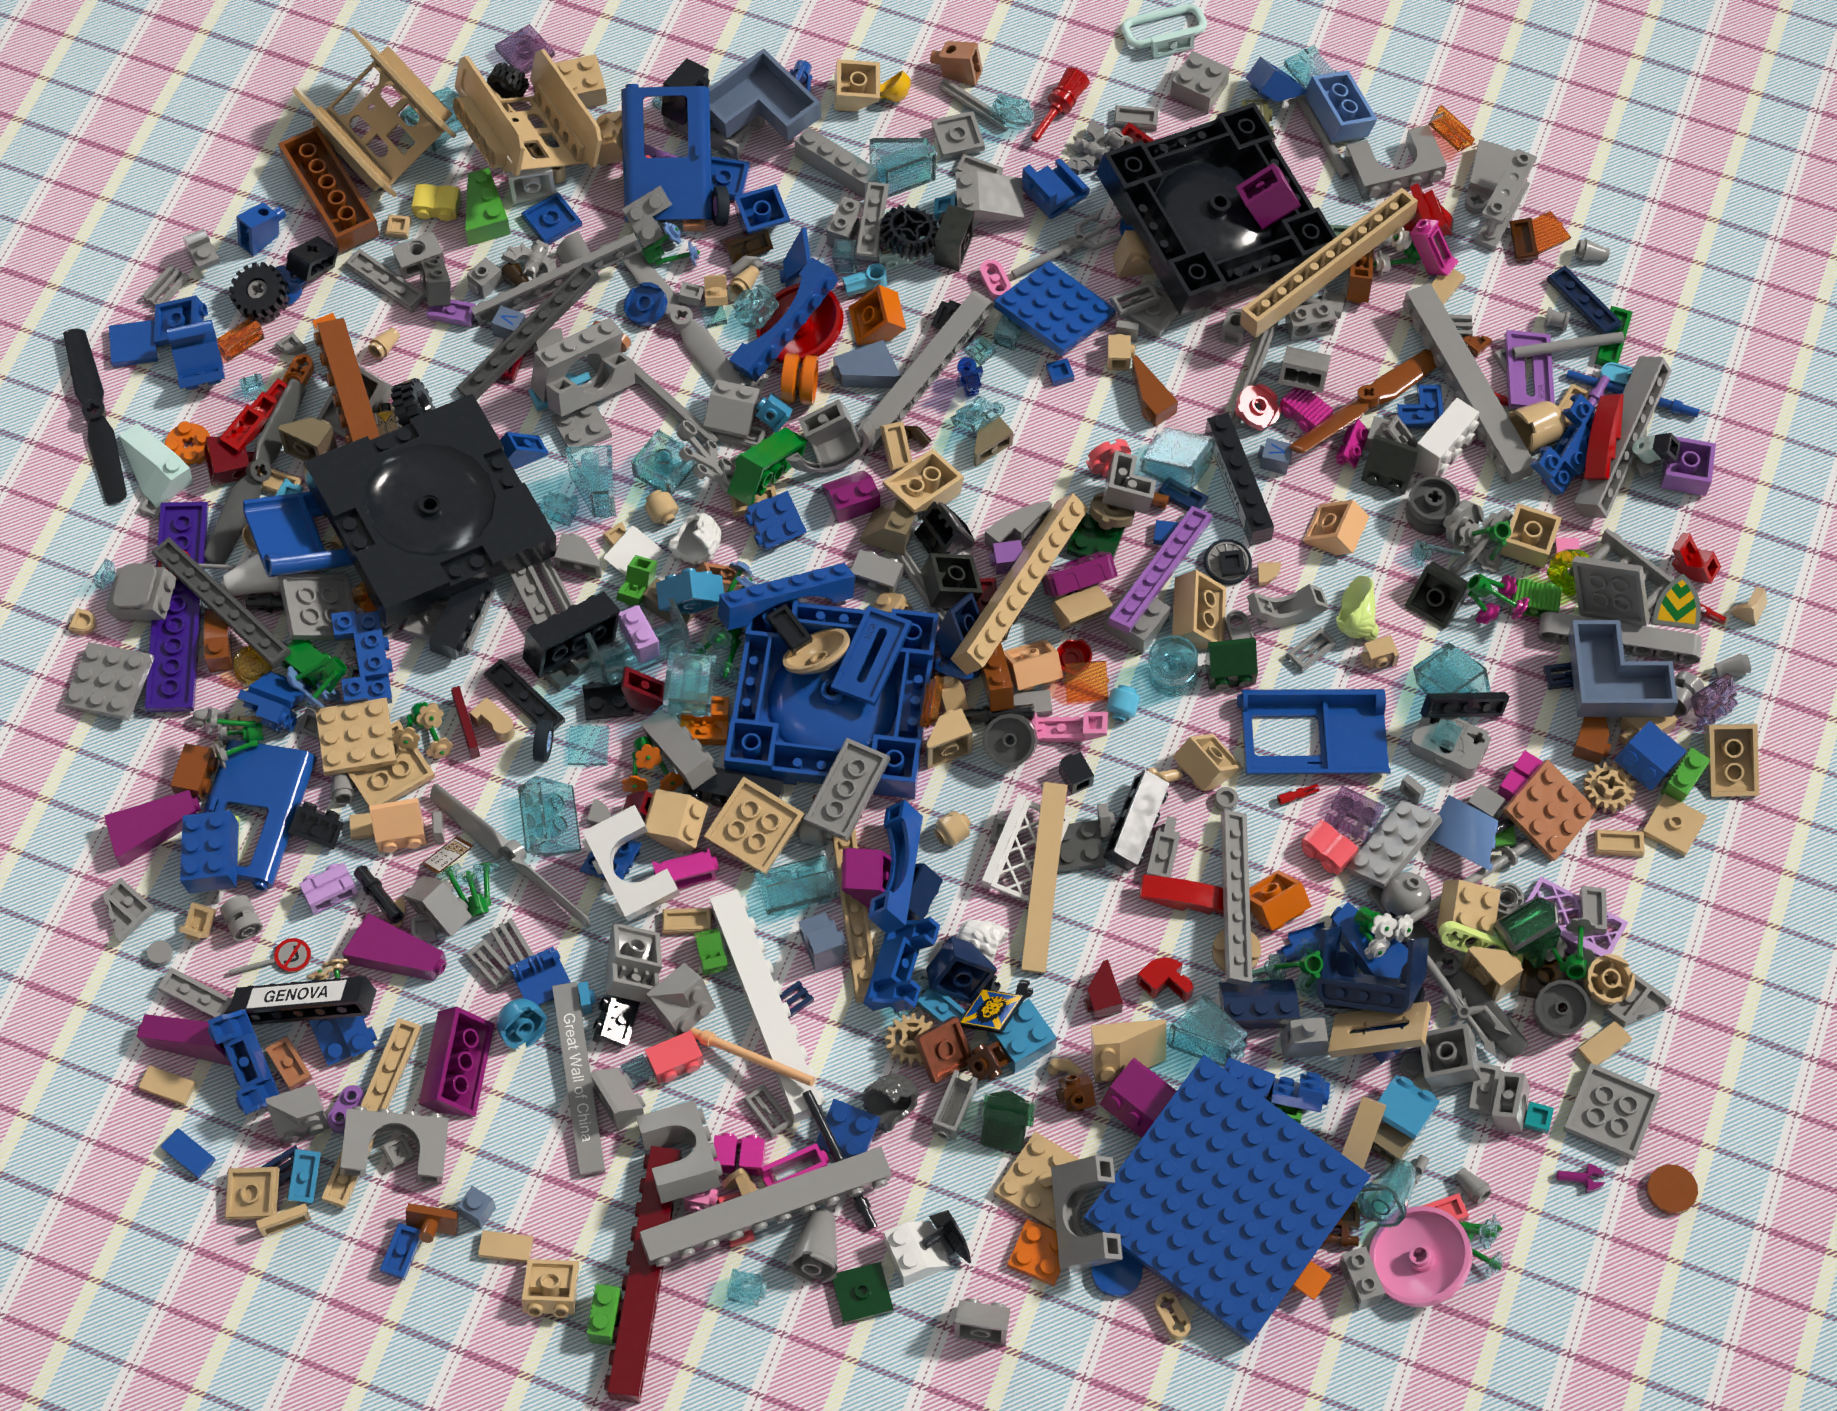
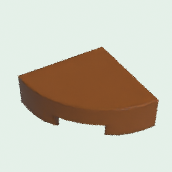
[1463,335,1492,358]

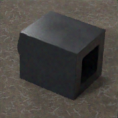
[1059,752,1094,795]

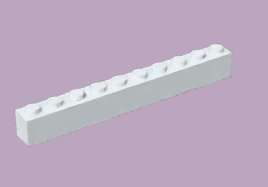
[710,889,825,1123]

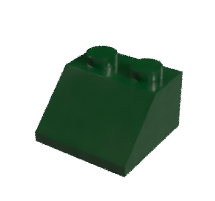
[1205,637,1258,690]

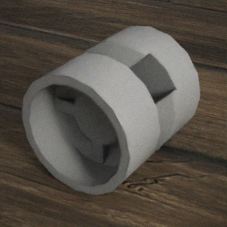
[1674,671,1705,716]
[220,895,263,941]

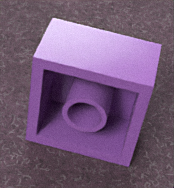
[1660,436,1716,496]

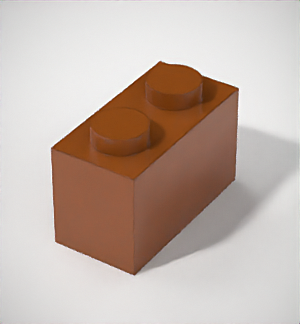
[170,743,218,801]

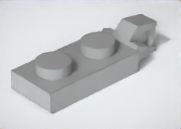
[1146,816,1180,877]

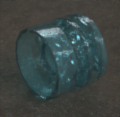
[1148,635,1198,697]

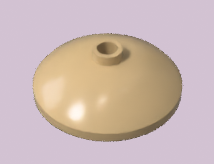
[783,628,850,675]

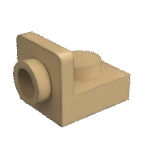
[704,274,728,307]

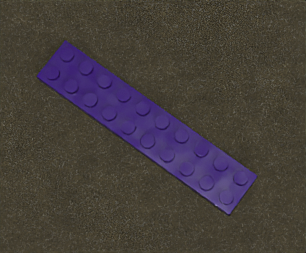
[145,502,209,713]

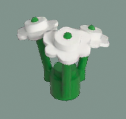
[1354,907,1413,959]

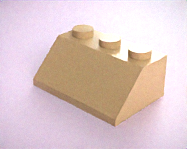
[1172,569,1226,649]

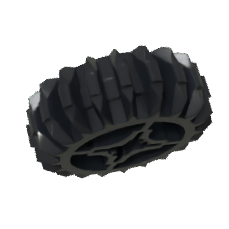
[879,204,939,260]

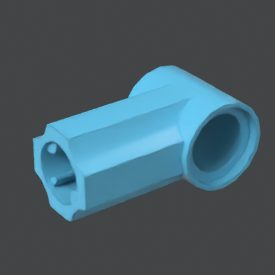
[842,263,888,297]

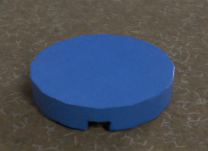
[624,282,668,326]
[934,655,981,679]
[1092,1251,1142,1298]

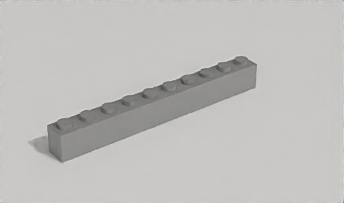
[1402,283,1534,485]
[639,1146,892,1267]

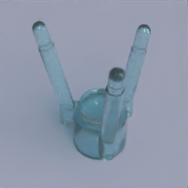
[1411,539,1465,568]

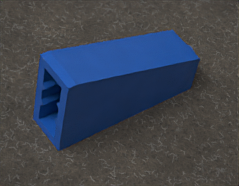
[1330,902,1408,979]

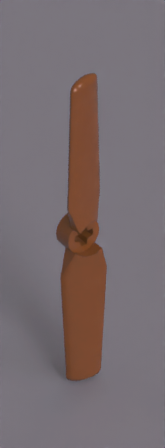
[1289,349,1437,454]

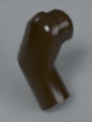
[904,426,932,448]

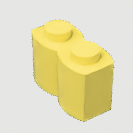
[412,184,461,221]

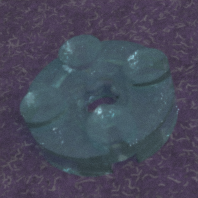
[990,94,1034,130]
[734,285,779,329]

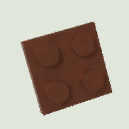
[914,1016,972,1083]

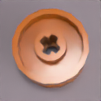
[780,353,819,406]

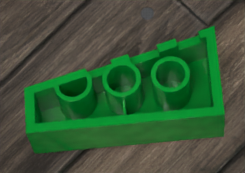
[727,427,808,506]

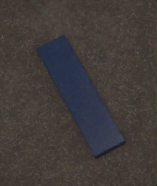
[1547,265,1622,334]

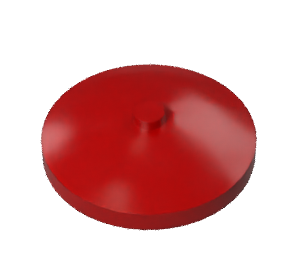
[756,283,844,364]

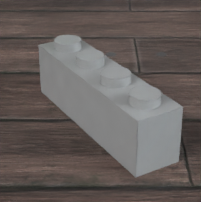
[795,127,878,198]
[641,708,717,790]

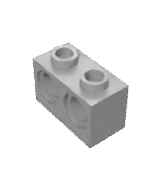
[1285,300,1337,341]
[1338,1246,1385,1310]

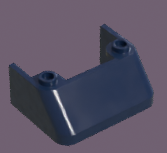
[1317,926,1429,1014]

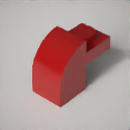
[1672,532,1721,584]
[1136,957,1194,1003]

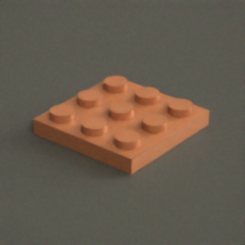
[1501,759,1597,862]

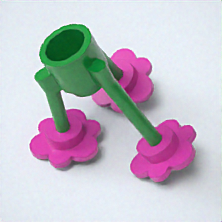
[1467,573,1529,624]

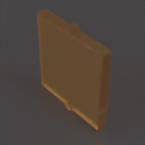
[1532,211,1571,255]
[1063,661,1110,703]

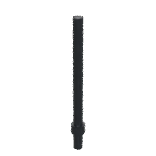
[802,1090,878,1231]

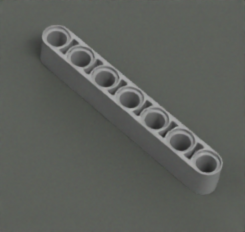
[1538,612,1702,664]

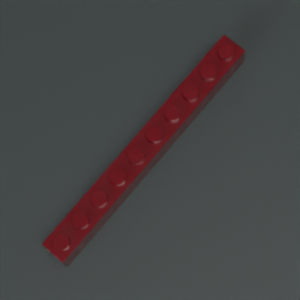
[604,1146,682,1403]

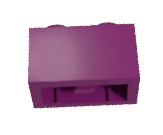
[1236,163,1301,230]
[841,848,891,908]

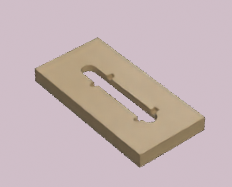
[1328,1001,1432,1058]

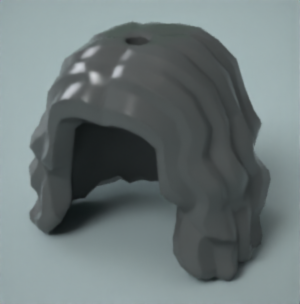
[862,1073,919,1133]

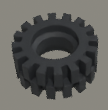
[487,63,529,103]

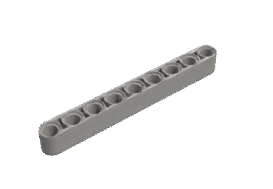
[857,290,994,452]

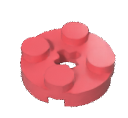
[1235,384,1281,431]
[1086,439,1131,477]

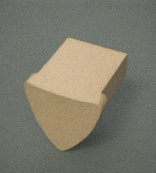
[1730,586,1768,625]
[722,1168,757,1195]

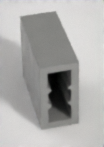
[1278,346,1331,393]

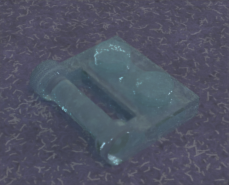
[1284,45,1337,89]
[950,396,1005,432]

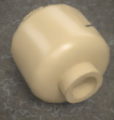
[644,490,679,525]
[934,811,971,846]

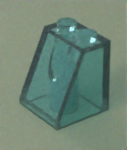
[869,138,938,198]
[1140,427,1216,497]
[565,445,616,518]
[1413,642,1491,721]
[663,652,717,717]
[1167,994,1248,1067]

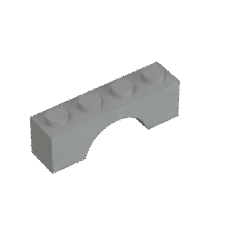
[546,352,635,417]

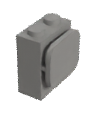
[106,563,177,620]

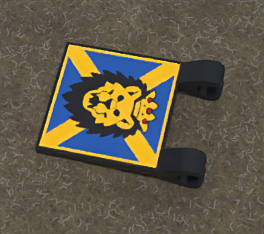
[960,975,1033,1034]

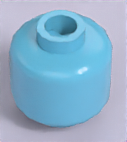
[1106,685,1140,722]

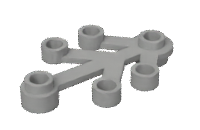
[676,420,733,493]

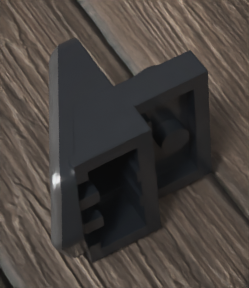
[914,502,975,554]

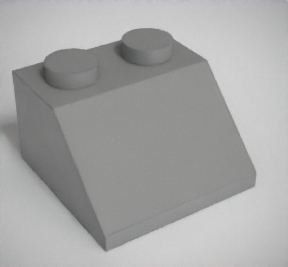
[703,379,760,439]
[590,1067,646,1131]
[954,1298,1011,1345]

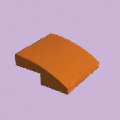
[680,695,729,745]

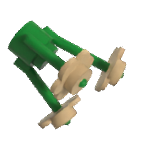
[393,702,453,759]

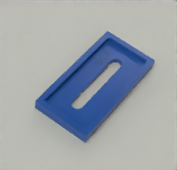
[831,605,912,706]

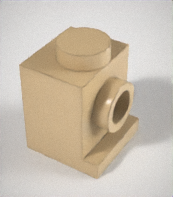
[1360,635,1399,670]

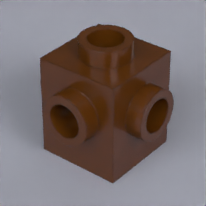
[965,1040,1011,1082]
[1056,1073,1096,1112]

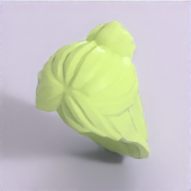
[1336,576,1379,641]

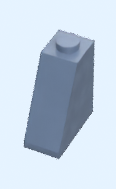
[831,340,901,389]

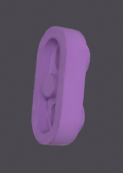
[327,1085,365,1134]

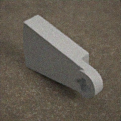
[1465,139,1515,214]

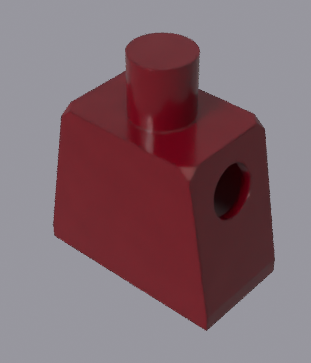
[203,437,254,486]

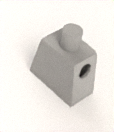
[1280,1018,1329,1059]

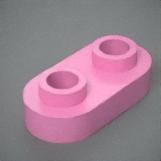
[980,259,1011,299]

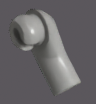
[729,256,763,276]
[192,707,229,726]

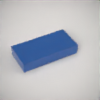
[160,1128,216,1179]

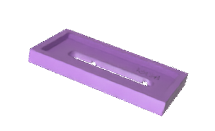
[1504,330,1555,410]

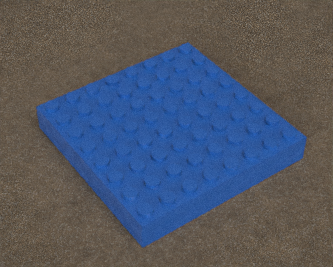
[1083,1055,1371,1345]

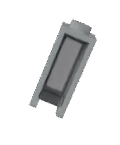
[932,1070,978,1140]

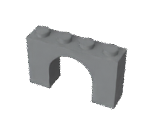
[1344,125,1447,199]
[531,318,623,402]
[636,1100,723,1204]
[339,1106,449,1184]
[1051,1155,1123,1270]

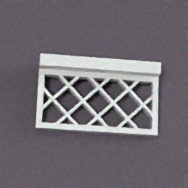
[981,794,1072,903]

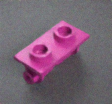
[1336,419,1369,468]

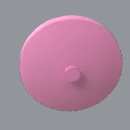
[1369,1206,1472,1307]

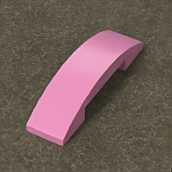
[1029,712,1108,742]

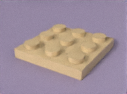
[315,697,397,776]
[347,720,435,807]
[704,777,805,876]
[994,1132,1080,1231]

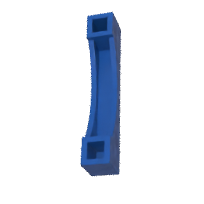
[729,257,839,382]
[717,563,855,630]
[868,799,923,934]

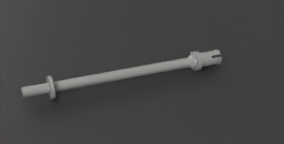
[1386,840,1532,942]

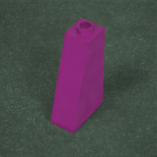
[104,790,201,867]
[342,913,447,981]
[136,1014,232,1066]

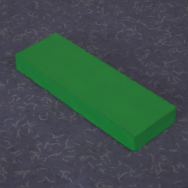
[1594,306,1633,366]

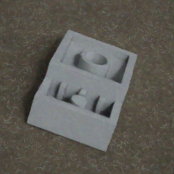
[606,922,662,1004]

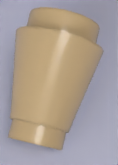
[730,265,760,297]
[368,328,400,359]

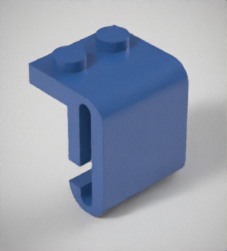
[1022,159,1090,219]
[167,319,225,390]

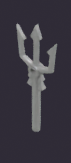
[1011,208,1123,278]
[1427,955,1512,1058]

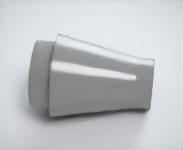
[1575,239,1610,261]
[1714,653,1751,677]
[330,773,354,805]
[1454,1167,1492,1205]

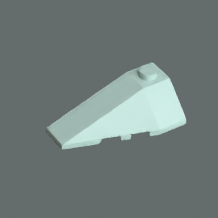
[119,423,193,508]

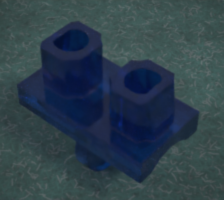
[956,357,983,397]

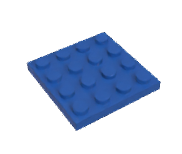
[994,261,1116,356]

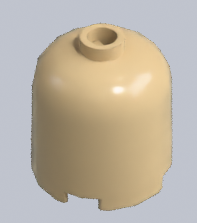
[1508,401,1566,452]

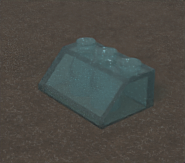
[518,776,581,857]
[754,855,838,916]

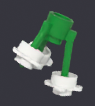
[1373,226,1421,277]

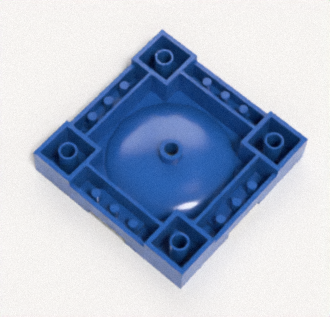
[724,598,939,799]

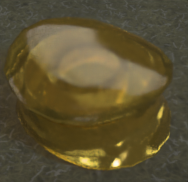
[233,646,273,684]

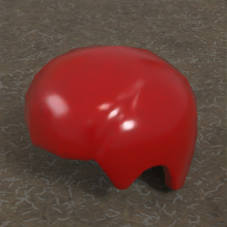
[1057,639,1093,674]

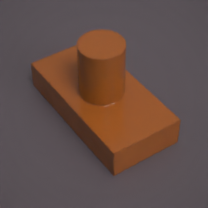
[406,1203,459,1243]

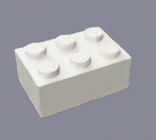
[1414,398,1479,477]

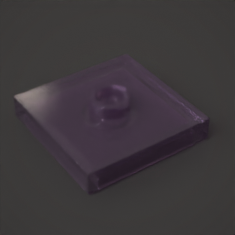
[495,24,555,74]

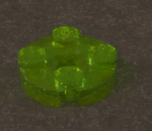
[1547,549,1591,596]

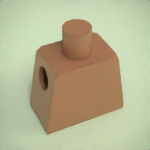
[930,41,983,86]

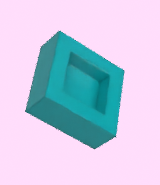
[1523,1101,1554,1134]

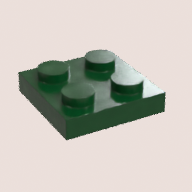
[1067,513,1125,560]

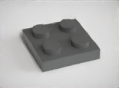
[1057,820,1106,874]

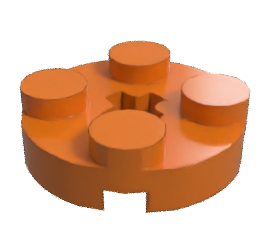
[165,421,210,467]

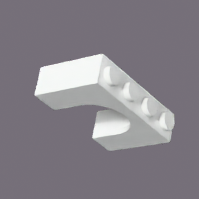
[582,805,681,922]

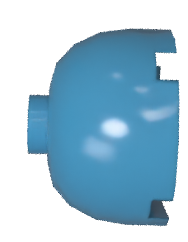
[496,998,548,1049]

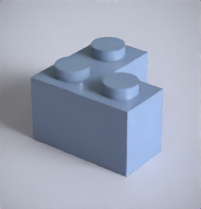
[798,912,846,973]

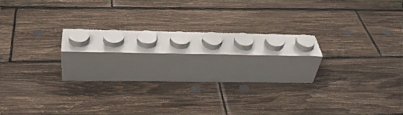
[1574,356,1672,518]

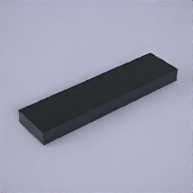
[484,659,565,731]
[1420,692,1510,718]

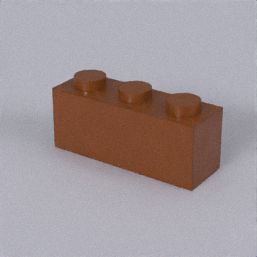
[981,642,1014,712]

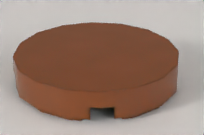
[1646,1164,1698,1215]

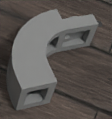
[1247,584,1329,628]

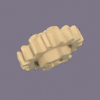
[1583,762,1636,814]
[885,1013,933,1068]

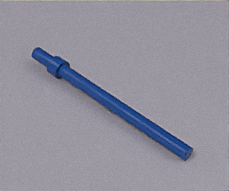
[1566,370,1700,418]

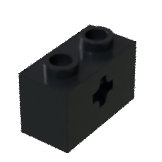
[286,236,338,282]

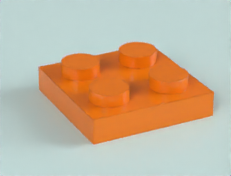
[1007,1219,1062,1286]

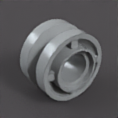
[1494,882,1524,921]

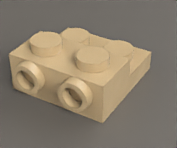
[522,1259,579,1318]

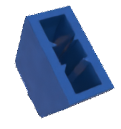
[236,203,286,257]

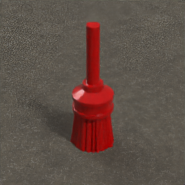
[1031,67,1090,142]

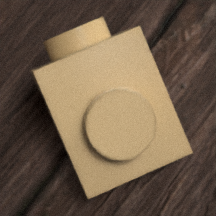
[873,592,913,613]
[179,902,217,941]

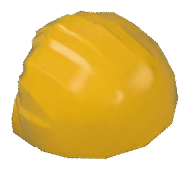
[880,70,911,102]

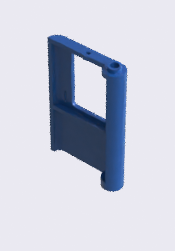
[621,84,713,223]
[243,492,353,577]
[1237,689,1391,775]
[202,740,317,891]

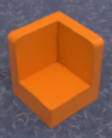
[1291,1261,1332,1300]

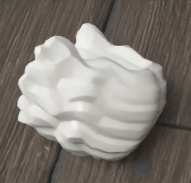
[667,513,721,565]
[956,920,1009,963]

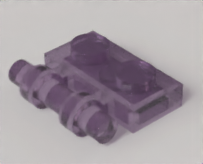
[1690,673,1738,730]
[1324,786,1385,842]

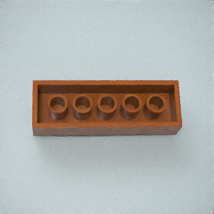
[278,126,380,253]

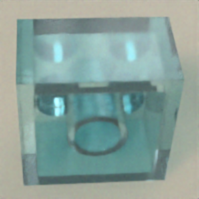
[631,429,697,495]

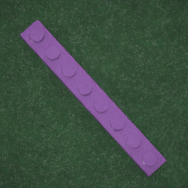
[1108,506,1213,634]

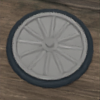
[1204,539,1252,585]

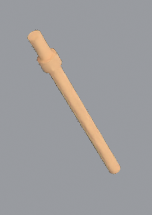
[689,1027,815,1086]

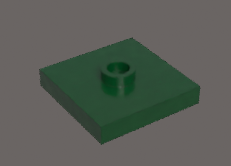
[832,1262,894,1325]

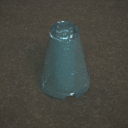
[1357,1160,1417,1228]

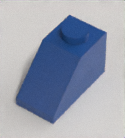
[500,432,548,469]

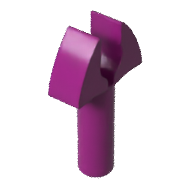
[1556,1163,1605,1193]

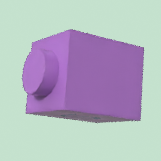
[989,540,1023,575]

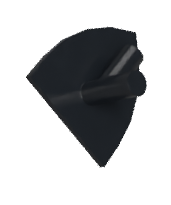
[922,1210,971,1264]

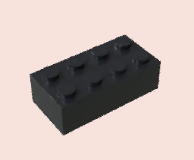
[522,591,620,678]

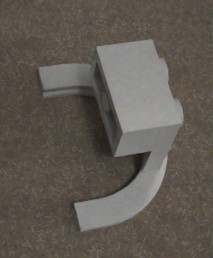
[785,399,875,473]

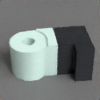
[1632,433,1681,464]

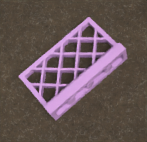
[1513,877,1628,957]

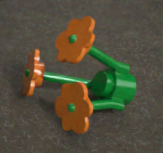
[622,736,684,793]

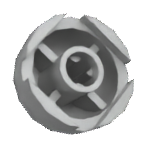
[1381,872,1431,916]

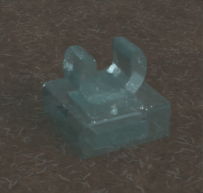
[239,373,267,403]
[93,559,116,590]
[1430,719,1463,751]

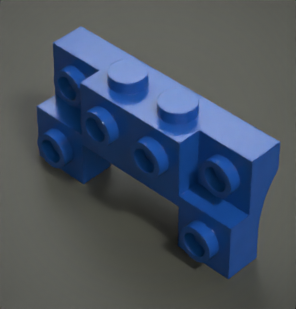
[1530,393,1595,495]
[331,610,393,704]
[863,917,940,1012]
[208,1009,279,1115]

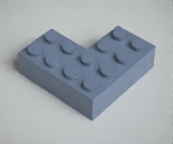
[709,48,821,142]
[1568,620,1678,717]

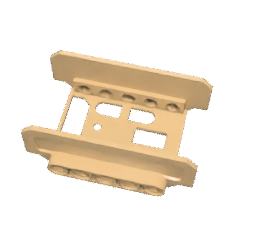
[291,28,457,198]
[453,49,602,176]

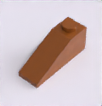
[1346,249,1374,303]
[1131,355,1178,427]
[203,609,233,673]
[1572,717,1611,765]

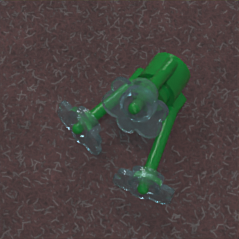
[436,862,500,917]

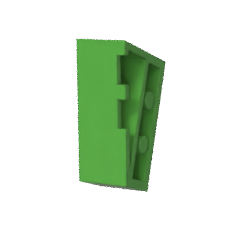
[465,168,510,246]

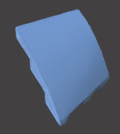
[1429,795,1498,871]

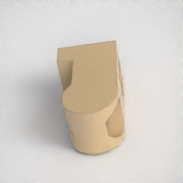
[469,697,515,742]

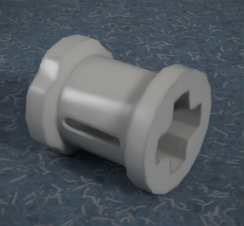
[1104,127,1133,149]
[1544,307,1571,332]

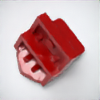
[1403,183,1454,236]

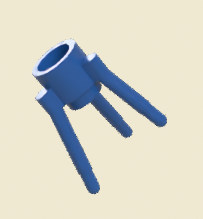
[789,60,813,92]

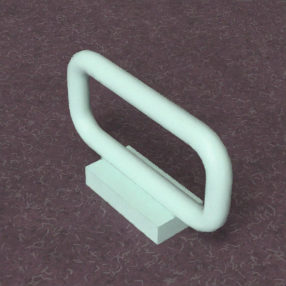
[1121,4,1207,58]

